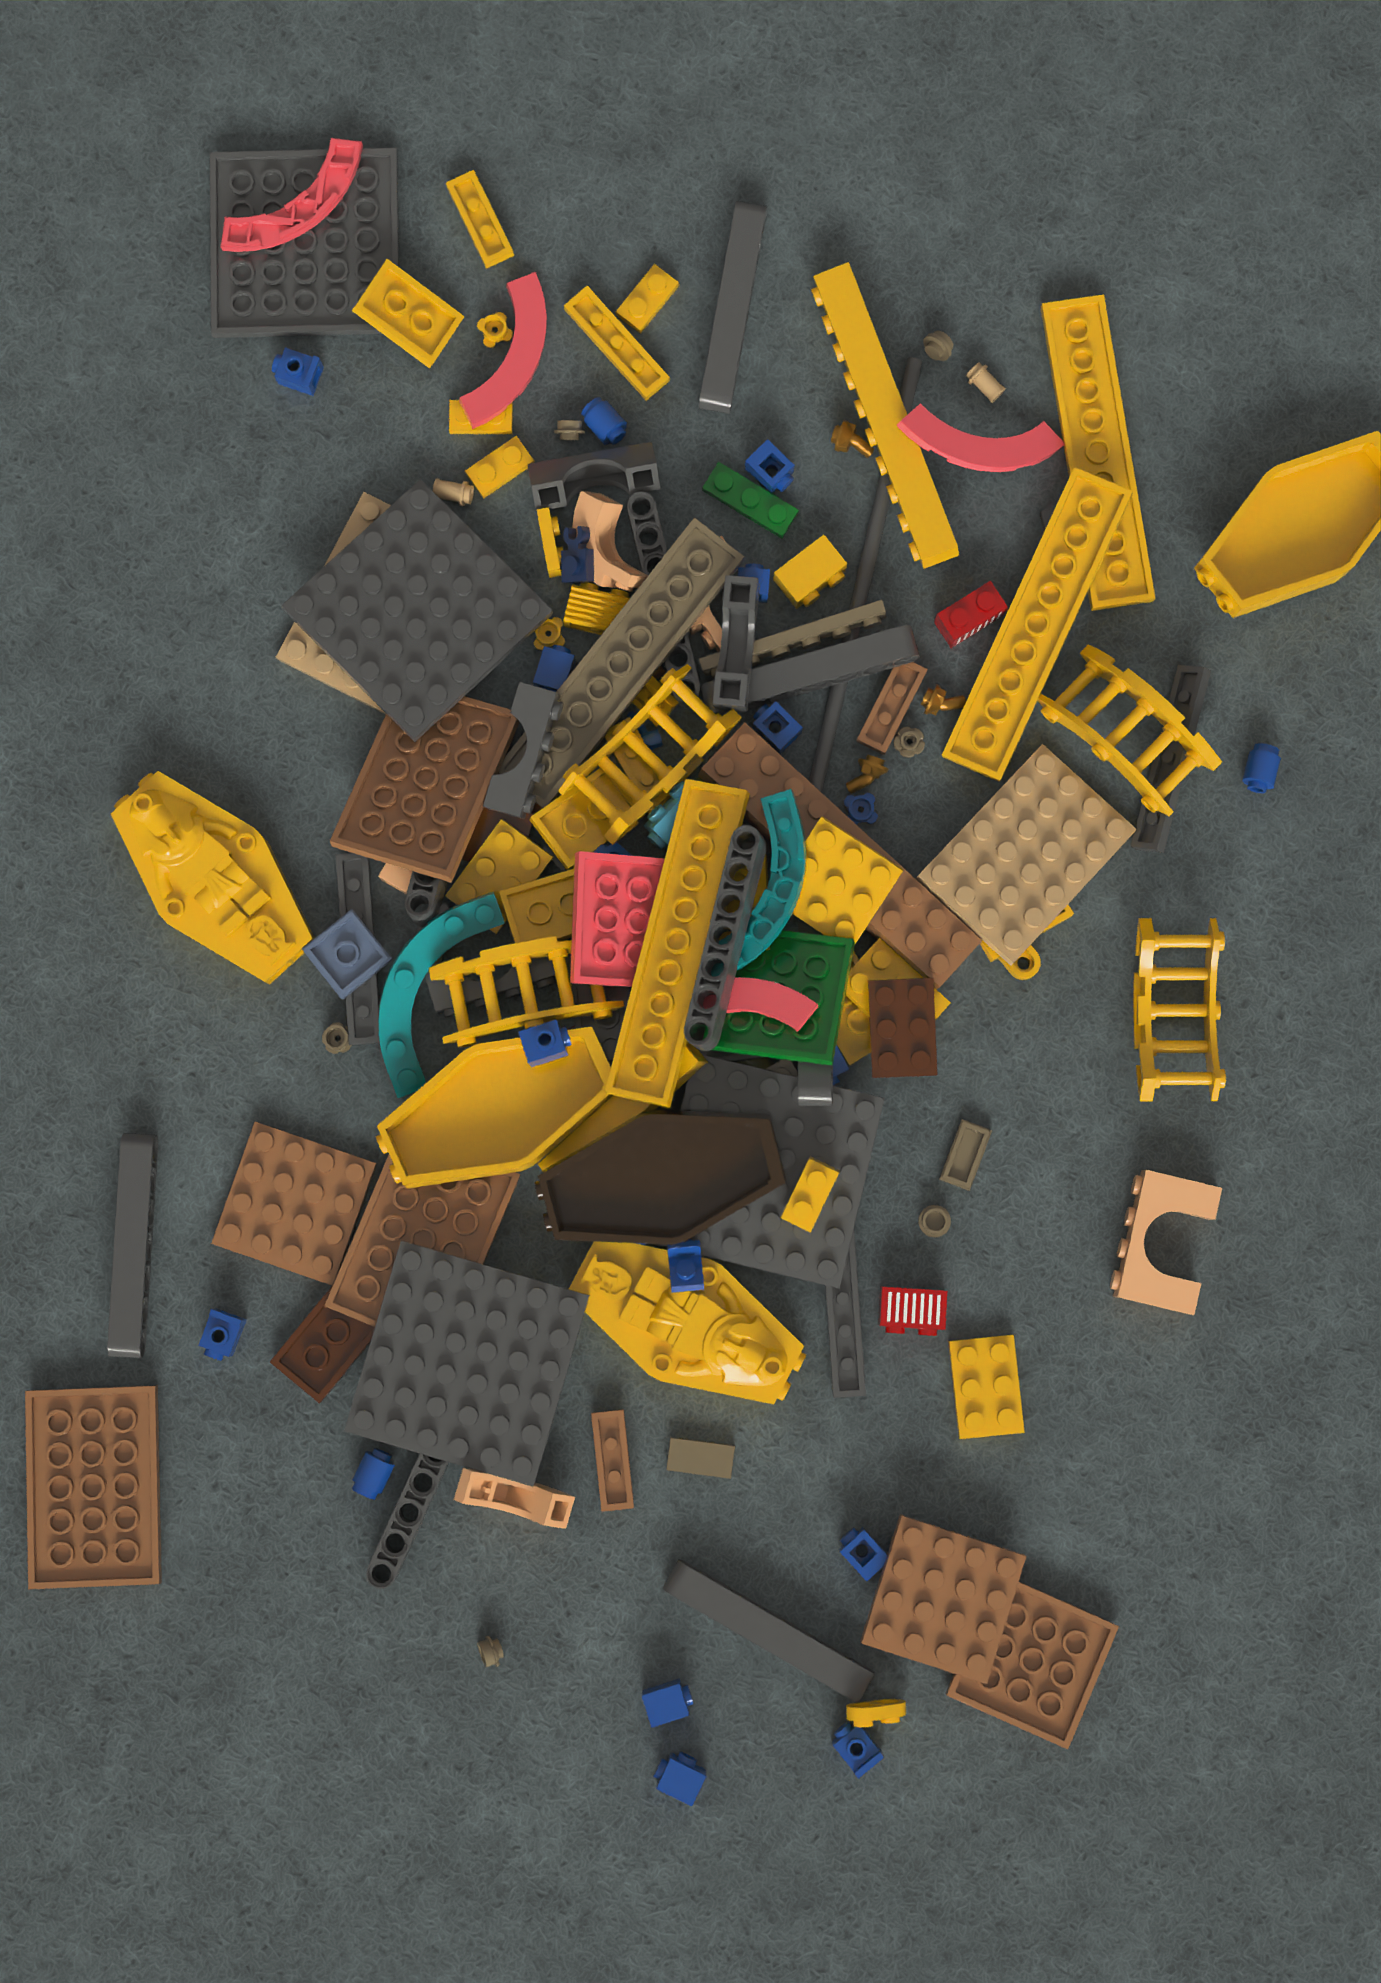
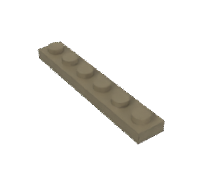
[699,600,887,678]

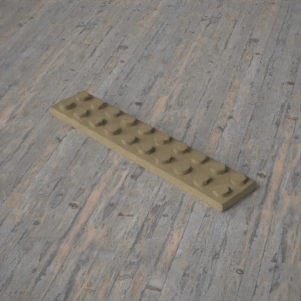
[499,517,745,808]

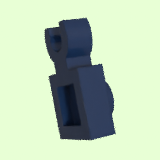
[561,526,594,583]

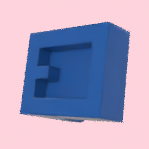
[667,1239,704,1293]

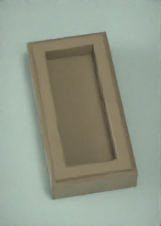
[939,1119,992,1191]
[666,1437,735,1479]

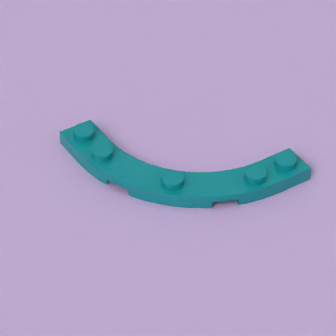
[711,789,806,977]
[378,892,505,1098]

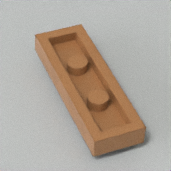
[856,662,928,756]
[591,1409,634,1512]

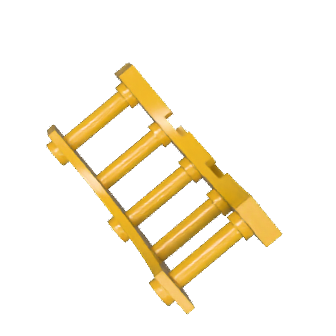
[1038,644,1222,816]
[558,664,742,845]
[1133,918,1226,1101]
[429,936,624,1048]

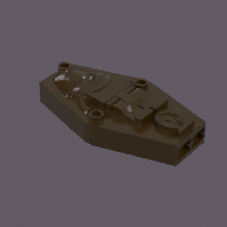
[535,1110,786,1245]

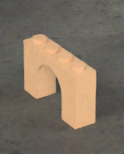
[1110,1170,1222,1315]

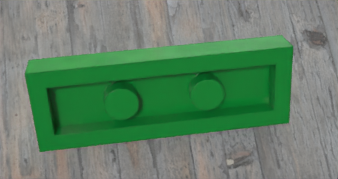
[702,462,799,539]

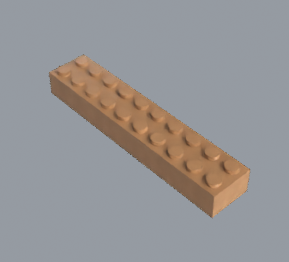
[698,722,983,990]

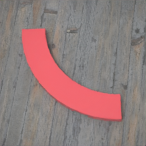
[221,138,363,252]
[459,272,547,429]
[897,403,1064,472]
[703,977,819,1032]

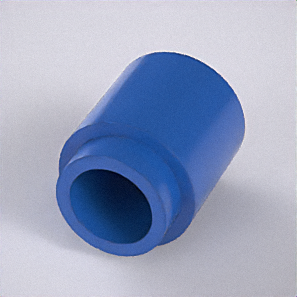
[581,397,627,445]
[1242,743,1281,793]
[352,1448,395,1500]

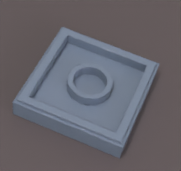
[302,909,393,1000]

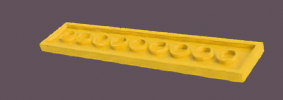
[1041,294,1156,611]
[942,467,1133,782]
[605,779,750,1108]

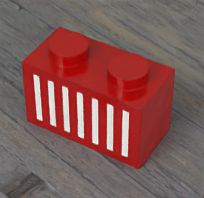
[934,581,1008,648]
[878,1286,948,1336]

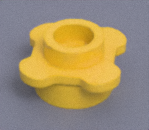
[477,312,513,348]
[534,617,565,650]

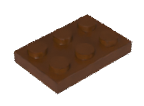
[868,977,938,1078]
[270,1286,375,1403]

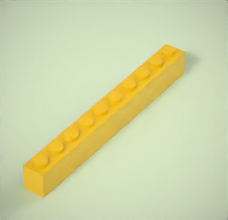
[811,262,959,569]

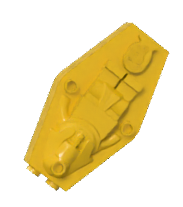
[1194,431,1381,618]
[110,771,315,985]
[376,1026,613,1188]
[569,1241,807,1404]

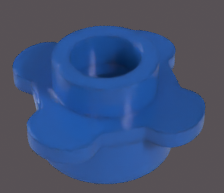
[844,793,878,825]

